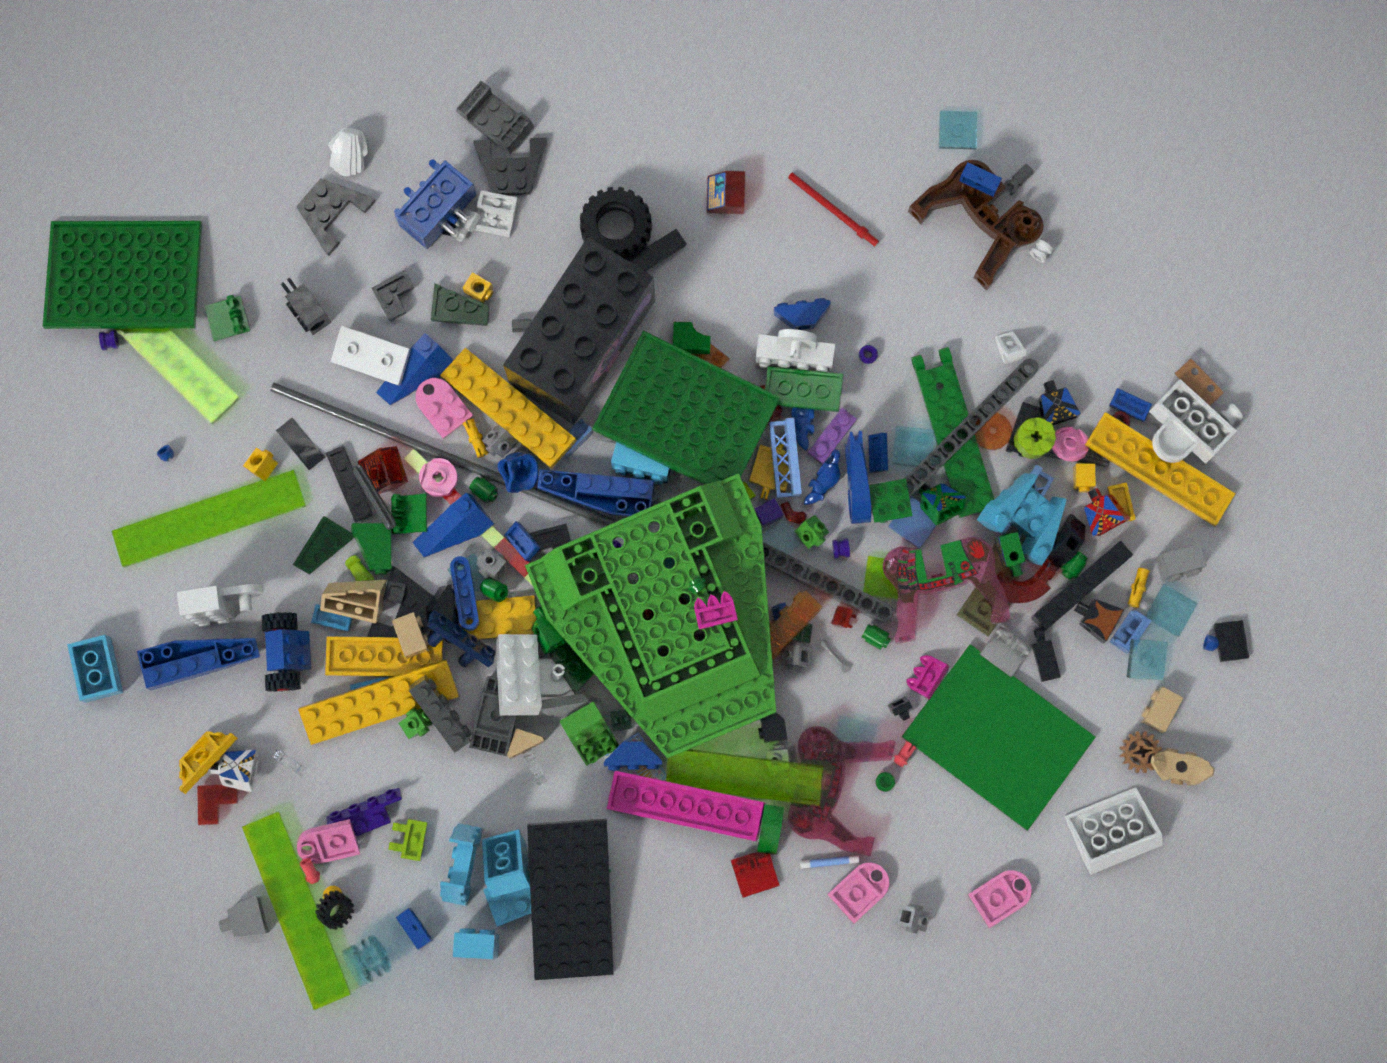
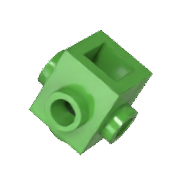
[794,515,829,549]
[398,708,433,739]

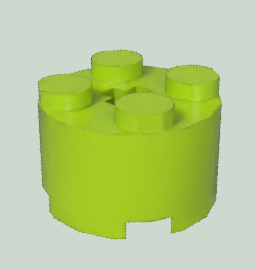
[1014,418,1056,459]

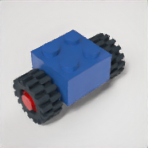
[262,612,311,692]

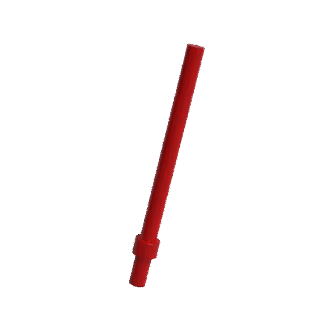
[788,172,879,247]

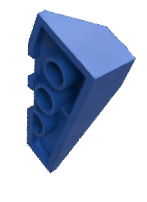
[376,333,453,405]
[412,493,495,557]

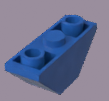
[773,298,831,330]
[604,741,663,771]

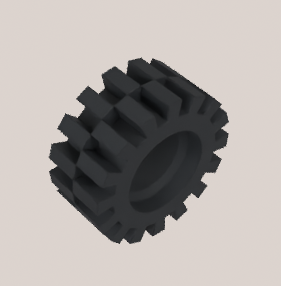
[315,891,354,930]

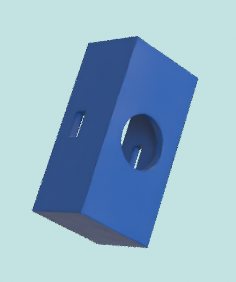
[959,162,1002,197]
[396,908,433,950]

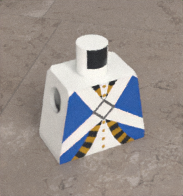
[210,750,260,792]

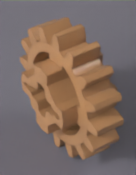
[1119,731,1162,773]

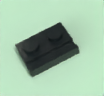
[1214,620,1249,662]

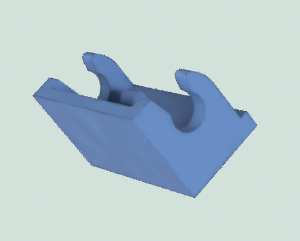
[564,418,593,459]
[1110,610,1152,654]

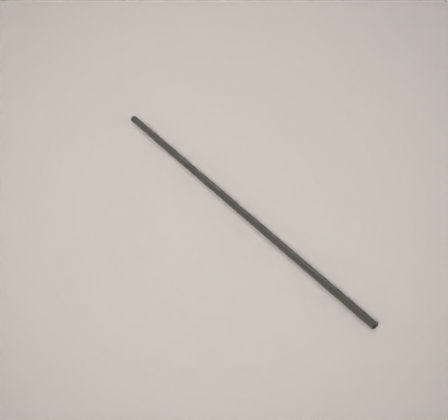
[270,382,617,526]

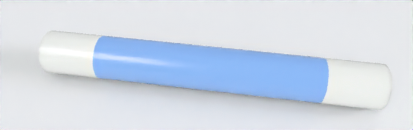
[800,855,859,869]

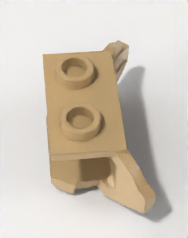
[1151,748,1215,786]

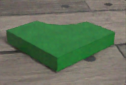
[672,321,711,354]

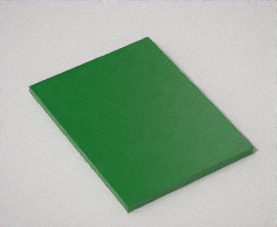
[42,221,202,329]
[592,330,781,485]
[901,644,1096,831]

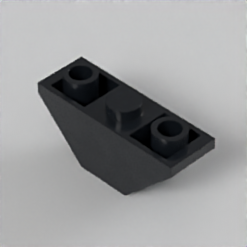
[1043,514,1086,572]
[426,584,458,644]

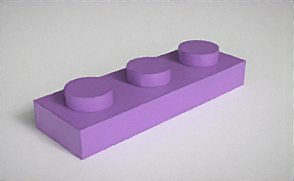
[807,408,857,465]

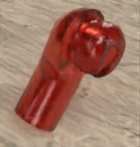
[780,501,807,524]

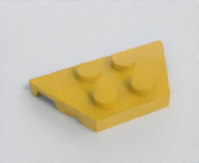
[179,731,238,795]

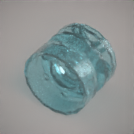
[342,934,392,987]

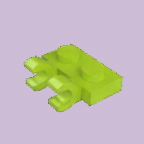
[388,819,428,861]

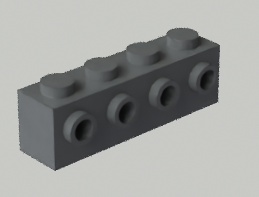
[409,675,471,753]

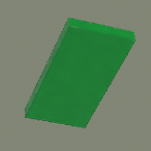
[765,366,844,412]

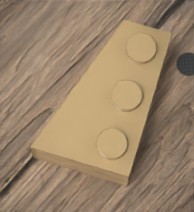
[320,580,387,623]

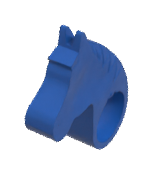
[845,431,871,524]

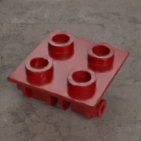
[730,852,780,898]

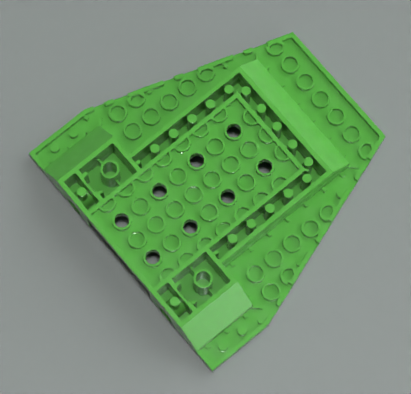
[525,473,777,758]

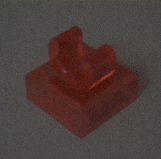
[831,606,856,628]

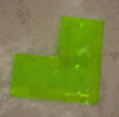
[863,556,903,600]

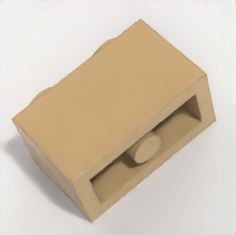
[392,612,430,659]
[1141,687,1183,733]

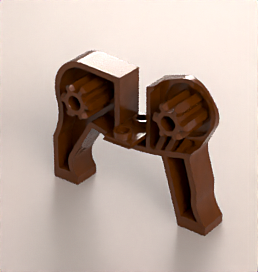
[908,160,1044,291]

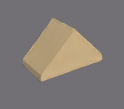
[507,729,545,759]

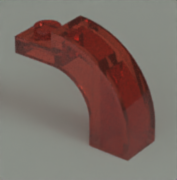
[991,558,1057,603]

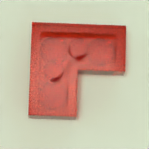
[197,785,238,825]

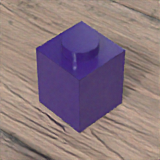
[754,498,784,528]

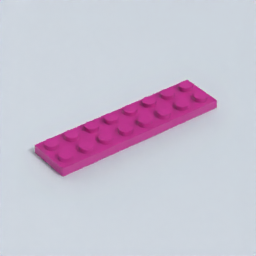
[607,771,765,842]

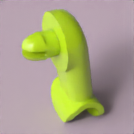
[345,555,374,581]

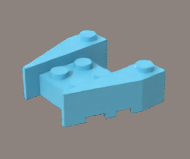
[977,473,1067,565]
[440,823,483,906]

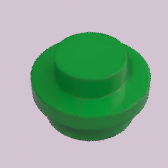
[688,577,707,594]
[875,772,895,792]

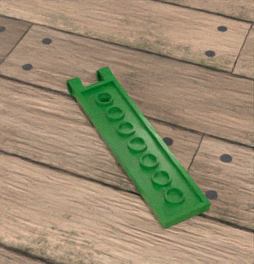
[911,347,995,518]

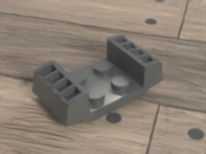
[456,81,534,154]
[469,676,517,756]

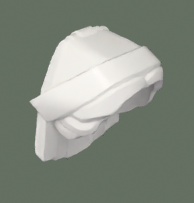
[328,128,368,176]

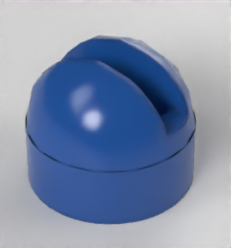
[157,445,174,462]
[1203,635,1219,651]

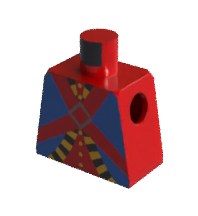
[1084,488,1130,536]

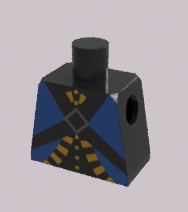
[1038,380,1080,425]

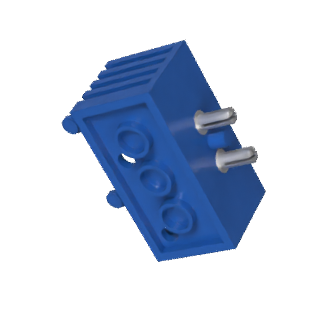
[394,159,477,249]

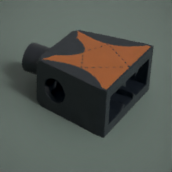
[1074,599,1124,644]

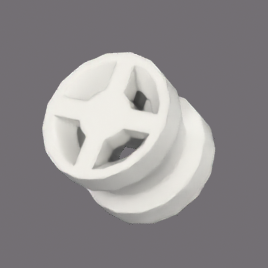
[1029,239,1053,263]
[1218,404,1243,426]

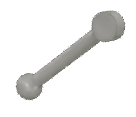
[820,640,850,673]

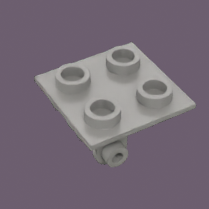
[980,625,1033,677]

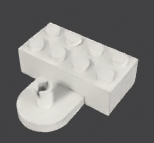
[755,329,835,372]
[1149,379,1237,464]
[177,584,264,627]
[496,634,572,715]

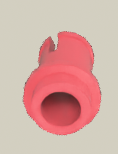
[893,741,917,767]
[300,858,320,884]

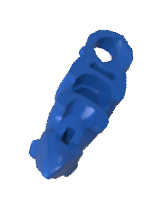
[791,408,814,451]
[804,449,840,505]

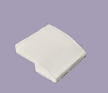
[474,190,518,237]

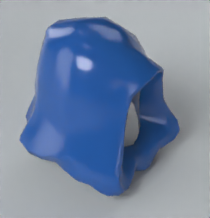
[498,452,539,493]

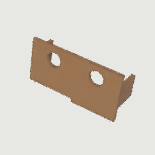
[1174,359,1224,406]

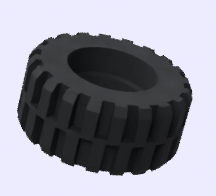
[580,187,652,260]

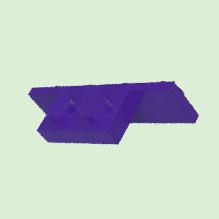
[326,788,402,836]

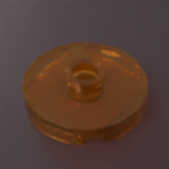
[975,413,1012,451]

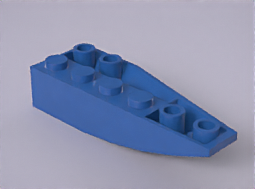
[537,469,655,517]
[137,638,260,691]

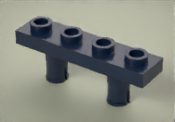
[427,610,495,667]

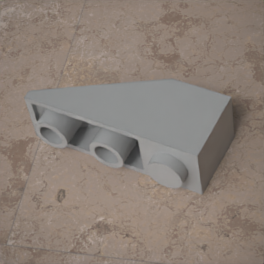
[541,693,604,719]

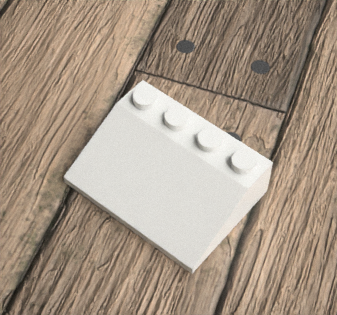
[1064,787,1162,875]

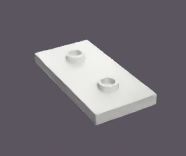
[331,326,411,385]

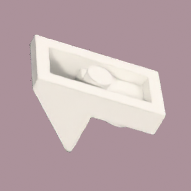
[995,331,1026,364]

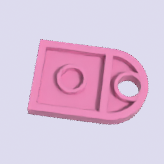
[416,378,473,439]
[297,819,360,864]
[827,863,889,924]
[967,870,1032,928]

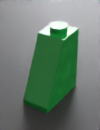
[351,523,391,575]
[757,804,784,855]

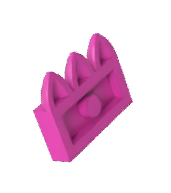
[694,591,738,630]
[906,655,949,700]

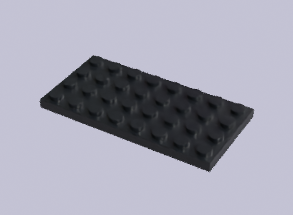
[527,818,614,980]

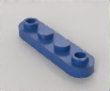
[450,556,479,631]

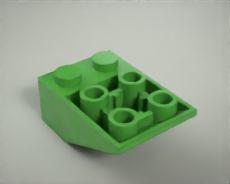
[559,701,619,766]

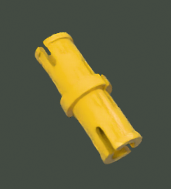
[463,419,489,458]
[1127,568,1150,608]

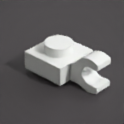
[451,209,481,243]

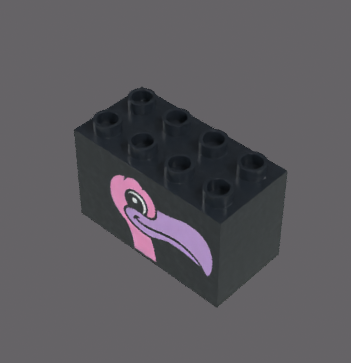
[503,237,656,425]

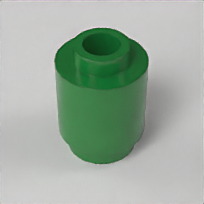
[469,476,498,503]
[1060,551,1088,580]
[480,578,508,602]
[861,624,891,650]

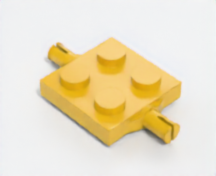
[749,437,790,500]

